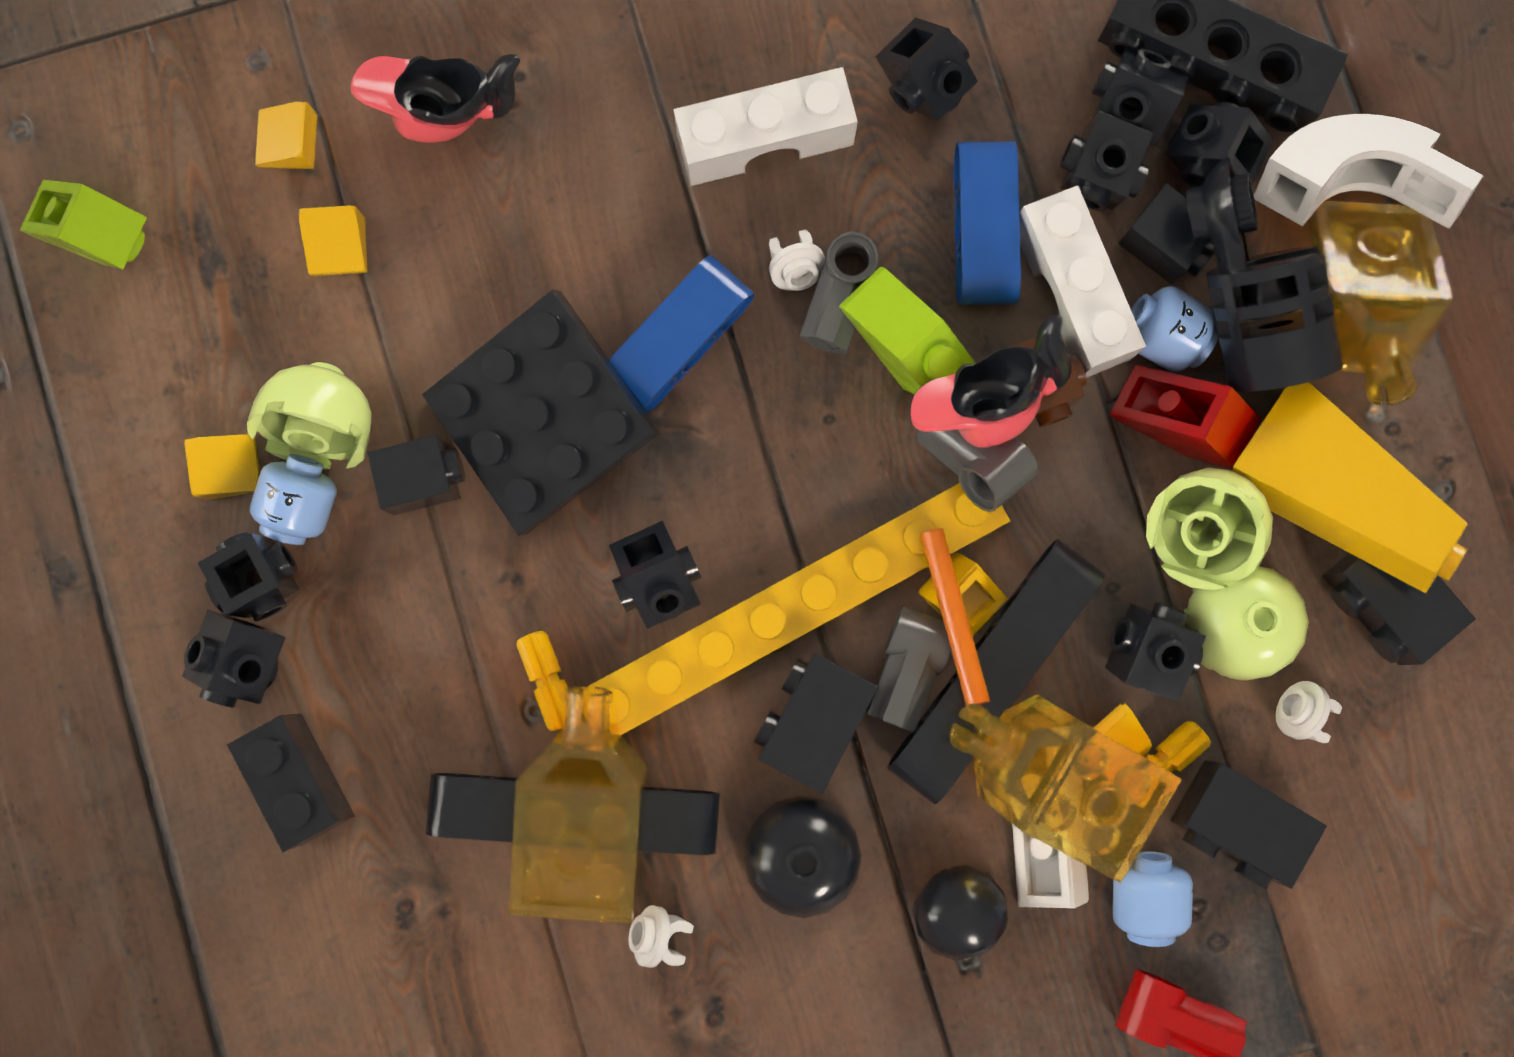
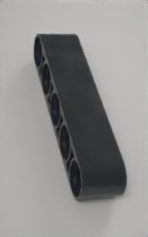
[887,539,1105,805]
[426,773,720,855]

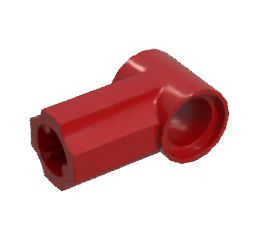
[1114,968,1247,1057]

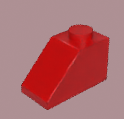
[1110,365,1261,469]

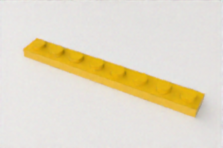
[573,483,1010,746]

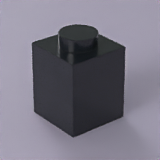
[1118,183,1215,285]
[367,435,465,515]

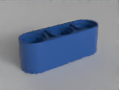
[954,141,1021,305]
[609,255,755,414]

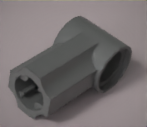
[799,232,879,355]
[917,430,1038,512]
[866,605,951,732]

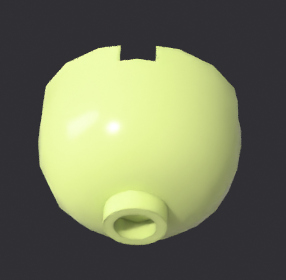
[247,362,371,470]
[1146,468,1273,591]
[1184,566,1309,680]

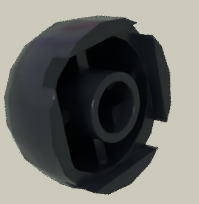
[743,796,862,918]

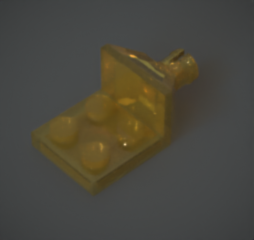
[1307,201,1453,406]
[509,686,648,924]
[950,694,1182,883]

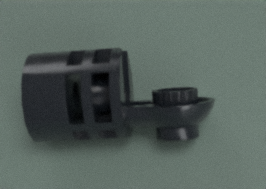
[1186,156,1344,392]

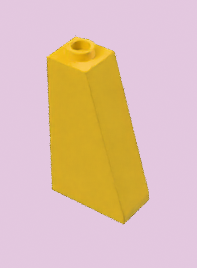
[1232,382,1468,593]

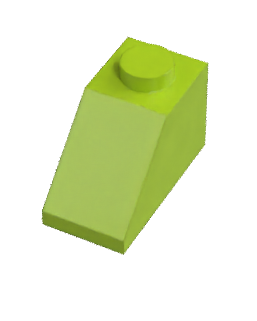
[20,179,147,269]
[839,267,975,395]

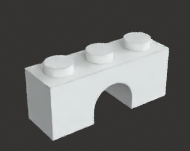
[674,67,858,186]
[1019,185,1146,378]

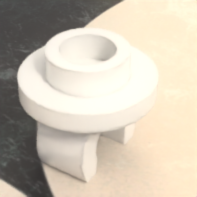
[769,230,826,291]
[1276,681,1342,743]
[628,905,694,968]

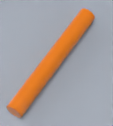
[920,528,990,707]

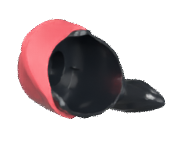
[351,54,520,143]
[910,315,1072,448]

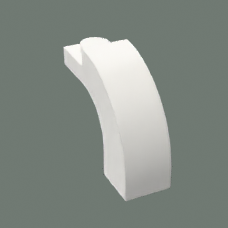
[1254,114,1483,229]

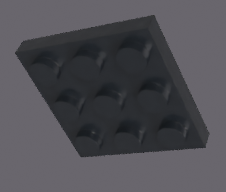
[422,289,660,536]

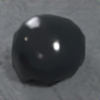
[913,865,1008,960]

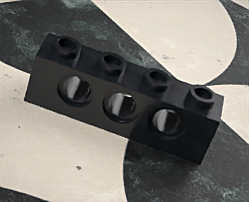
[1098,0,1348,132]

